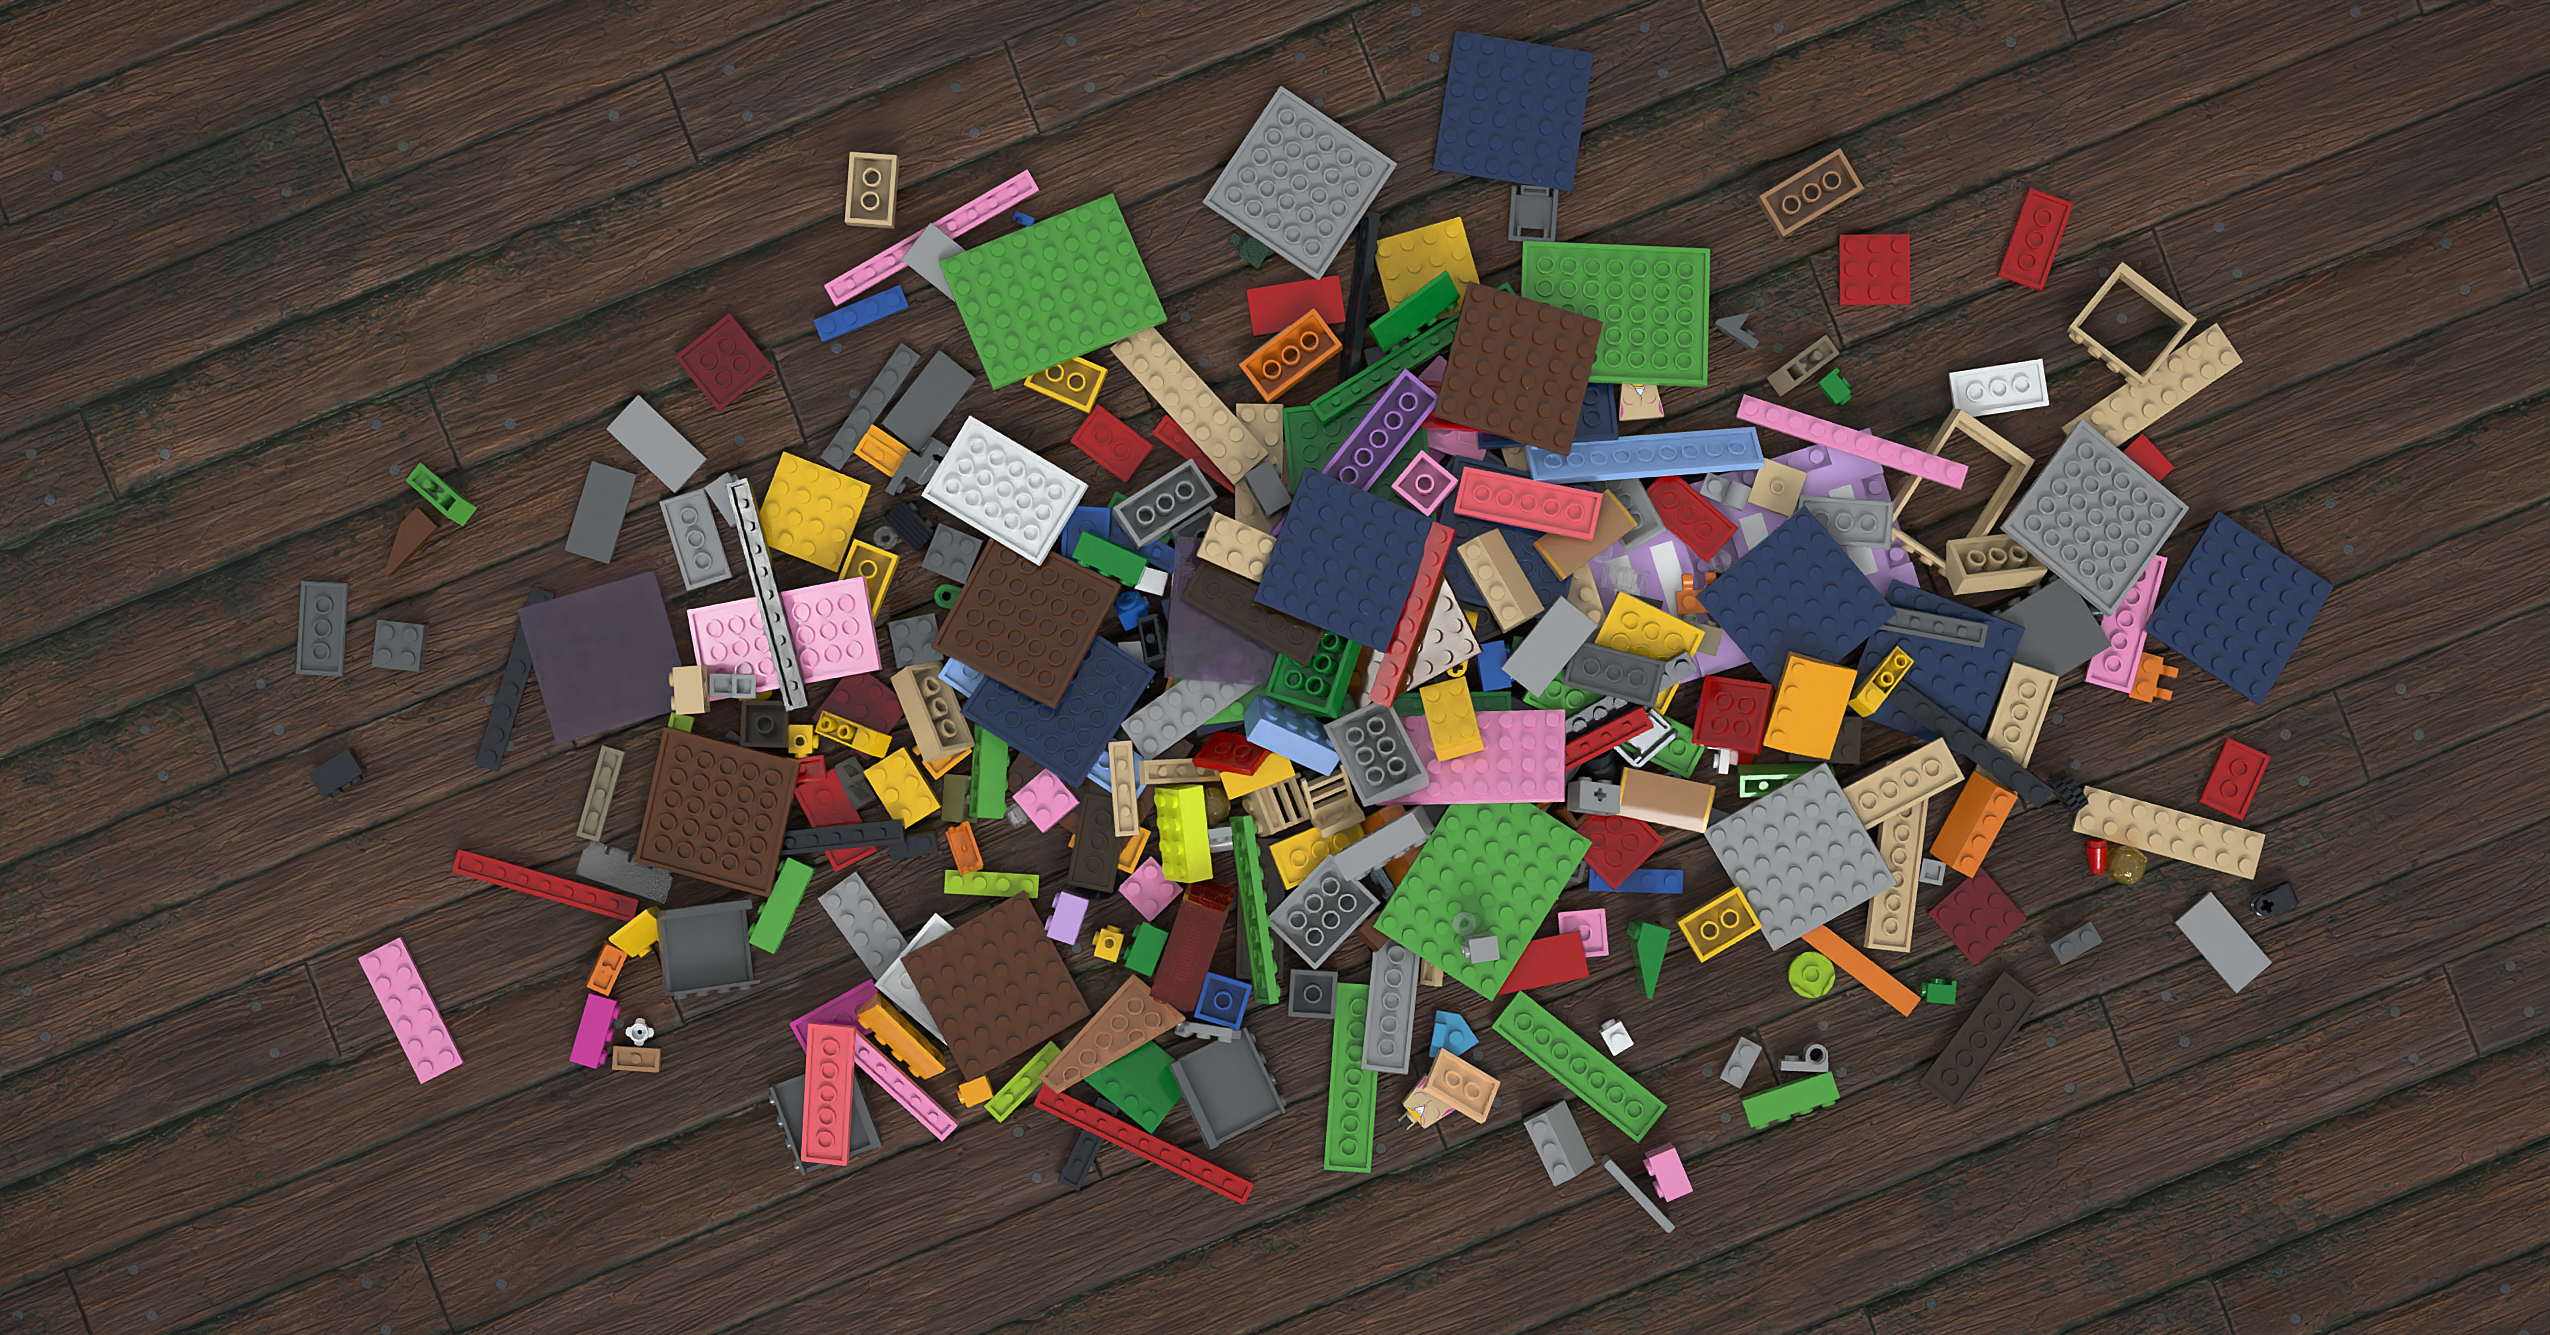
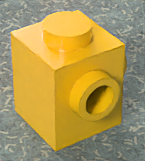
[789,724,819,758]
[1092,925,1125,962]

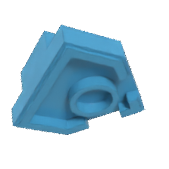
[1429,1010,1479,1058]

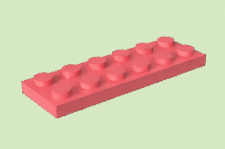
[1454,467,1603,541]
[801,1022,856,1166]

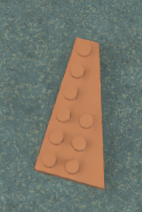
[1039,974,1186,1094]

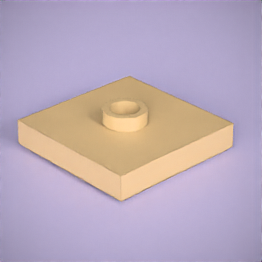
[1747,458,1807,517]

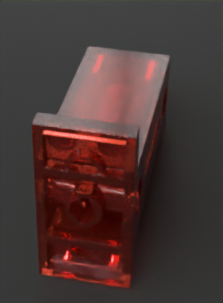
[1149,880,1235,1012]

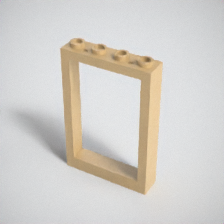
[1891,408,2035,578]

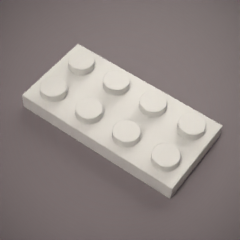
[1948,359,2049,417]

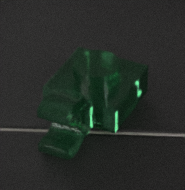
[1228,233,1271,269]

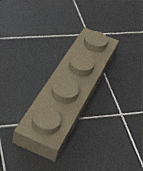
[576,745,626,842]

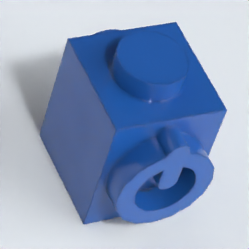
[1113,590,1151,631]

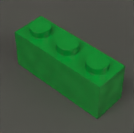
[1072,529,1150,587]

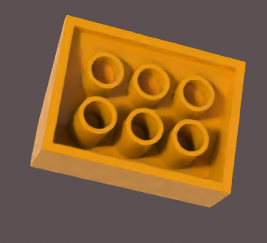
[1763,651,1858,760]
[857,991,946,1079]

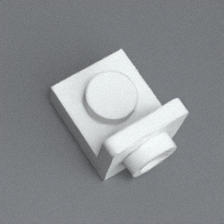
[1705,747,1730,774]
[1599,1019,1634,1056]

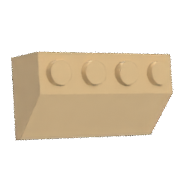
[1457,528,1545,633]
[1946,534,2048,595]
[891,660,975,763]

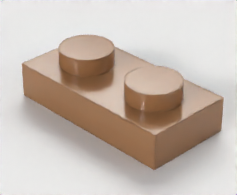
[612,1045,662,1072]

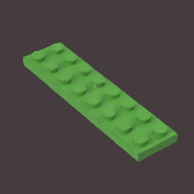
[1522,667,1705,779]
[1229,815,1280,1004]
[1324,982,1378,1173]
[1491,990,1667,1143]

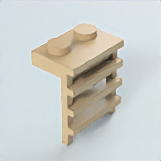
[1300,763,1366,838]
[1242,772,1311,838]

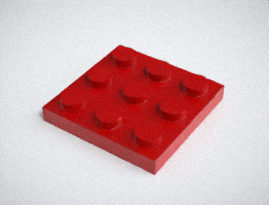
[1838,234,1910,306]
[1691,675,1774,755]
[1574,814,1665,891]

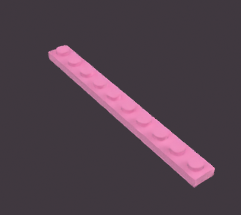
[824,170,1039,307]
[1736,395,1969,490]

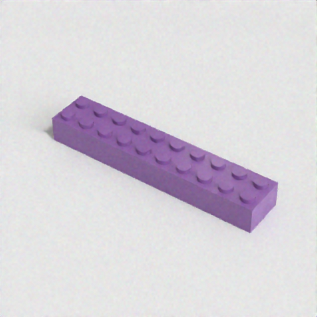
[1268,369,1438,538]

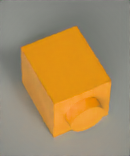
[957,1073,995,1108]

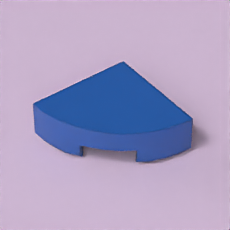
[1011,211,1036,227]

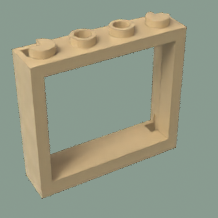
[2067,262,2197,388]

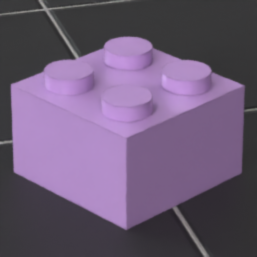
[1044,889,1090,945]

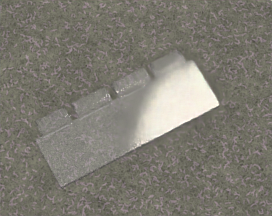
[576,840,673,904]

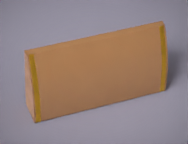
[1533,489,1638,582]
[1615,767,1716,833]

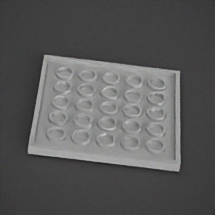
[1202,86,1397,281]
[2000,420,2189,617]
[1703,761,1897,951]

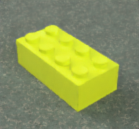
[1154,783,1213,883]

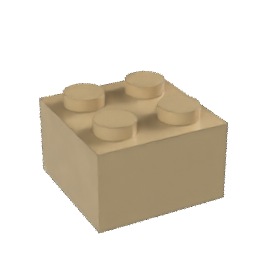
[669,665,710,715]

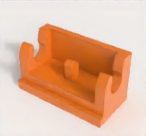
[945,821,984,876]
[586,940,628,996]

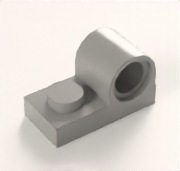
[1699,473,1752,512]
[1207,822,1233,853]
[1778,1042,1828,1072]

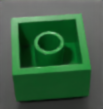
[1123,920,1170,977]

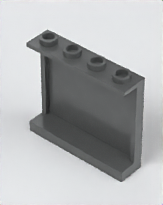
[1989,574,2112,677]
[656,899,760,1000]
[1167,1027,1286,1150]
[768,1066,884,1176]

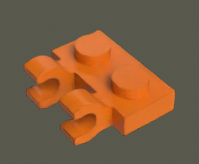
[1675,572,1716,615]
[2127,652,2179,703]

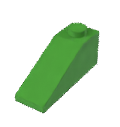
[406,463,477,526]

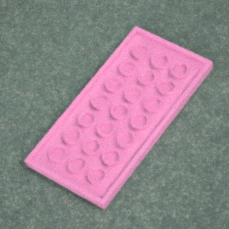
[687,576,882,701]
[1376,709,1566,805]

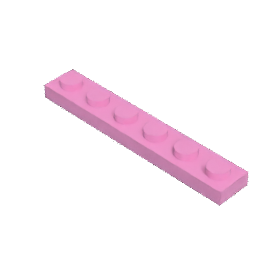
[854,1029,959,1141]

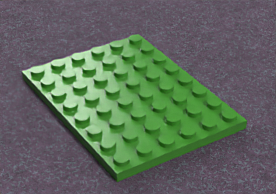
[939,193,1167,391]
[1521,241,1710,387]
[1373,802,1592,1001]

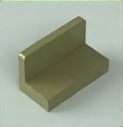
[941,774,978,823]

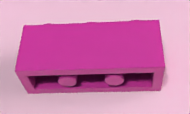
[569,992,621,1069]

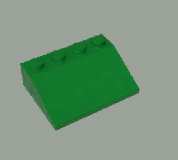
[1367,270,1461,354]
[1265,631,1362,719]
[1626,917,1671,999]
[1084,1040,1182,1134]

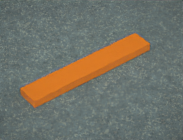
[1801,924,1921,1017]

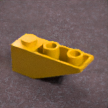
[1847,646,1914,718]
[814,710,892,759]

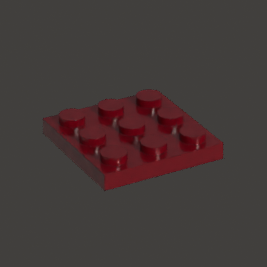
[675,313,774,412]
[812,672,904,760]
[1927,866,2027,966]

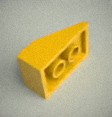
[608,905,660,958]

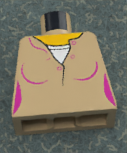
[1617,384,1664,422]
[1398,1073,1455,1130]

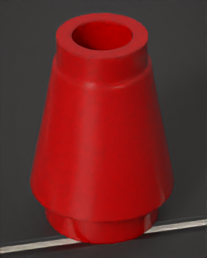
[2085,838,2109,874]

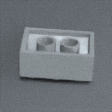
[1522,1100,1595,1186]

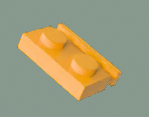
[854,424,912,478]

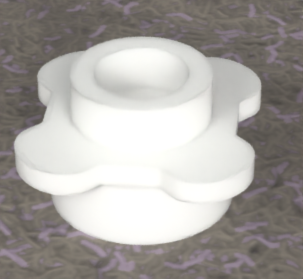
[626,1018,654,1046]

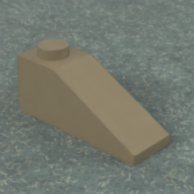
[1767,335,1840,397]

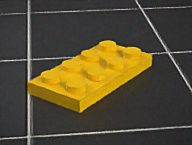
[1268,823,1365,890]

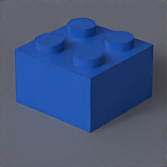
[1475,640,1515,692]
[1194,970,1252,1030]

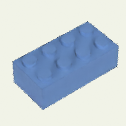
[1243,694,1340,777]

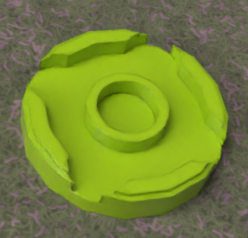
[1788,951,1835,998]

